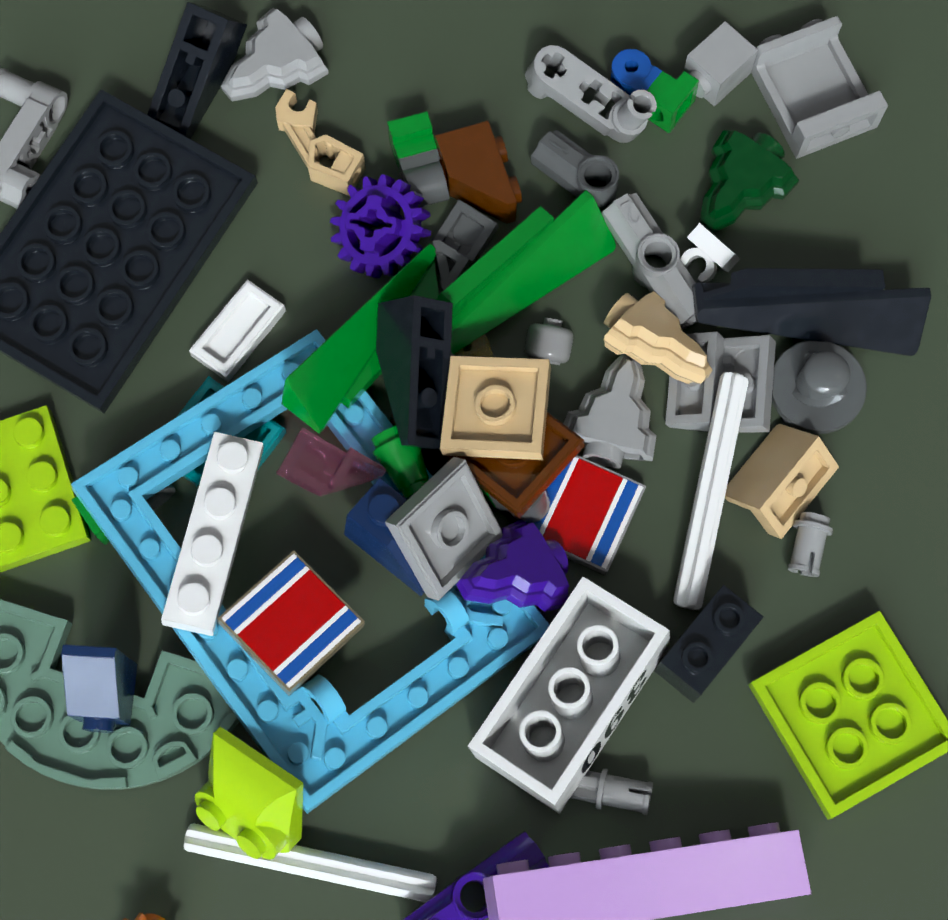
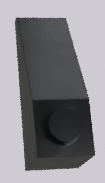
[147,2,247,139]
[376,295,453,450]

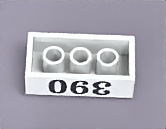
[468,577,670,814]

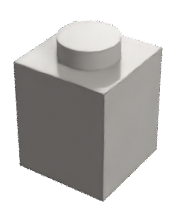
[683,21,758,107]

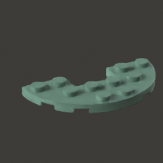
[0,599,239,790]

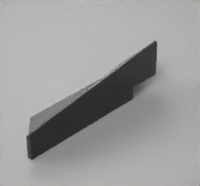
[692,268,931,356]

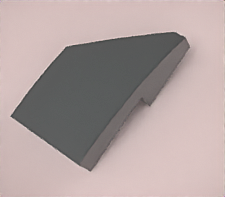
[432,200,499,290]

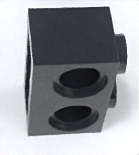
[654,585,764,703]

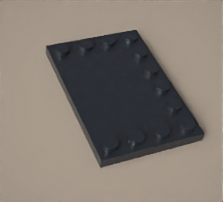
[0,90,258,414]

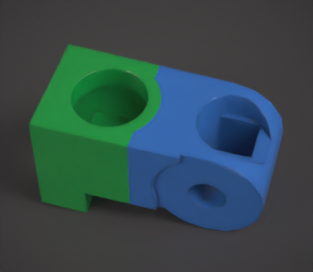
[610,49,699,133]

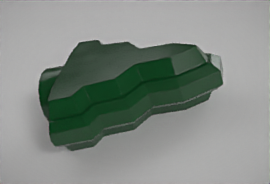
[699,130,799,233]

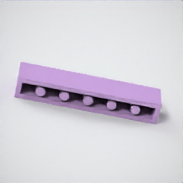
[483,822,811,920]

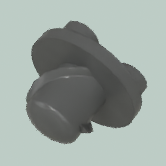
[772,341,867,434]

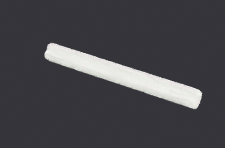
[673,372,749,610]
[184,823,437,902]

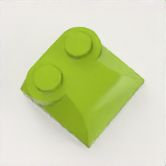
[195,726,303,860]

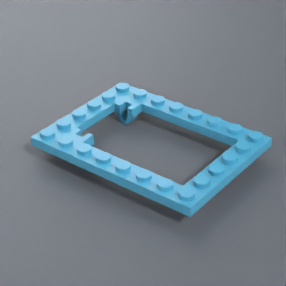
[71,329,549,814]

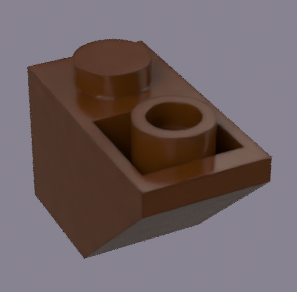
[435,121,522,224]

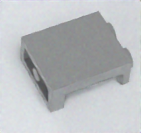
[751,16,888,159]

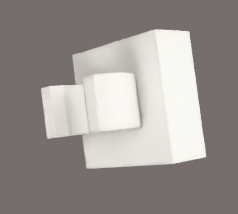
[680,223,740,283]

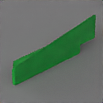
[436,190,616,354]
[281,243,439,434]

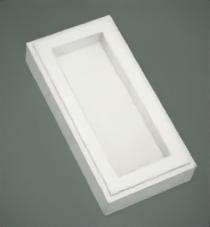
[189,279,286,382]

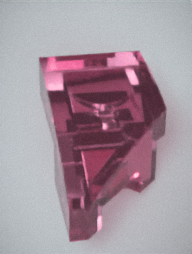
[276,428,386,496]

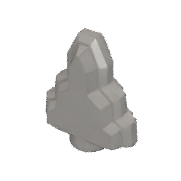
[221,8,329,102]
[563,354,657,469]

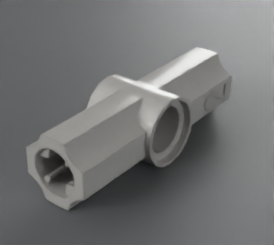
[602,193,697,329]

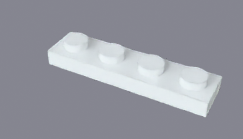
[161,432,263,636]

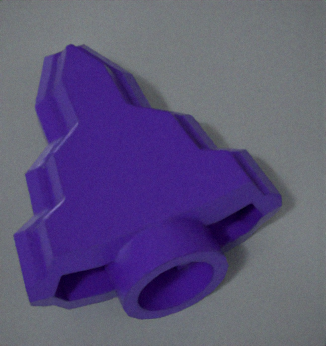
[456,520,569,612]

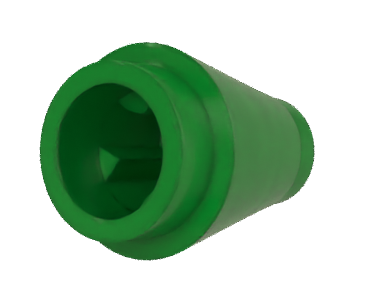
[371,426,429,500]

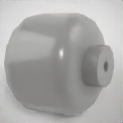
[525,317,574,365]

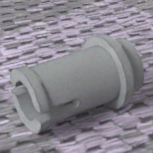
[788,512,833,577]

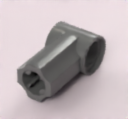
[531,130,619,213]

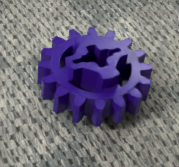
[330,174,431,279]

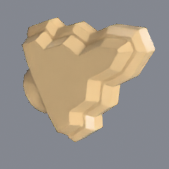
[604,291,713,384]

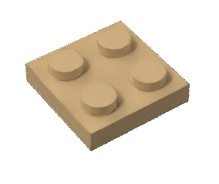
[440,356,551,460]

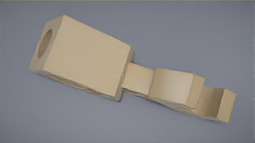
[275,89,366,196]

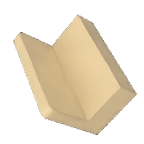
[725,424,839,539]

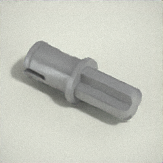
[570,768,653,815]

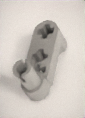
[525,45,657,143]
[0,68,68,209]

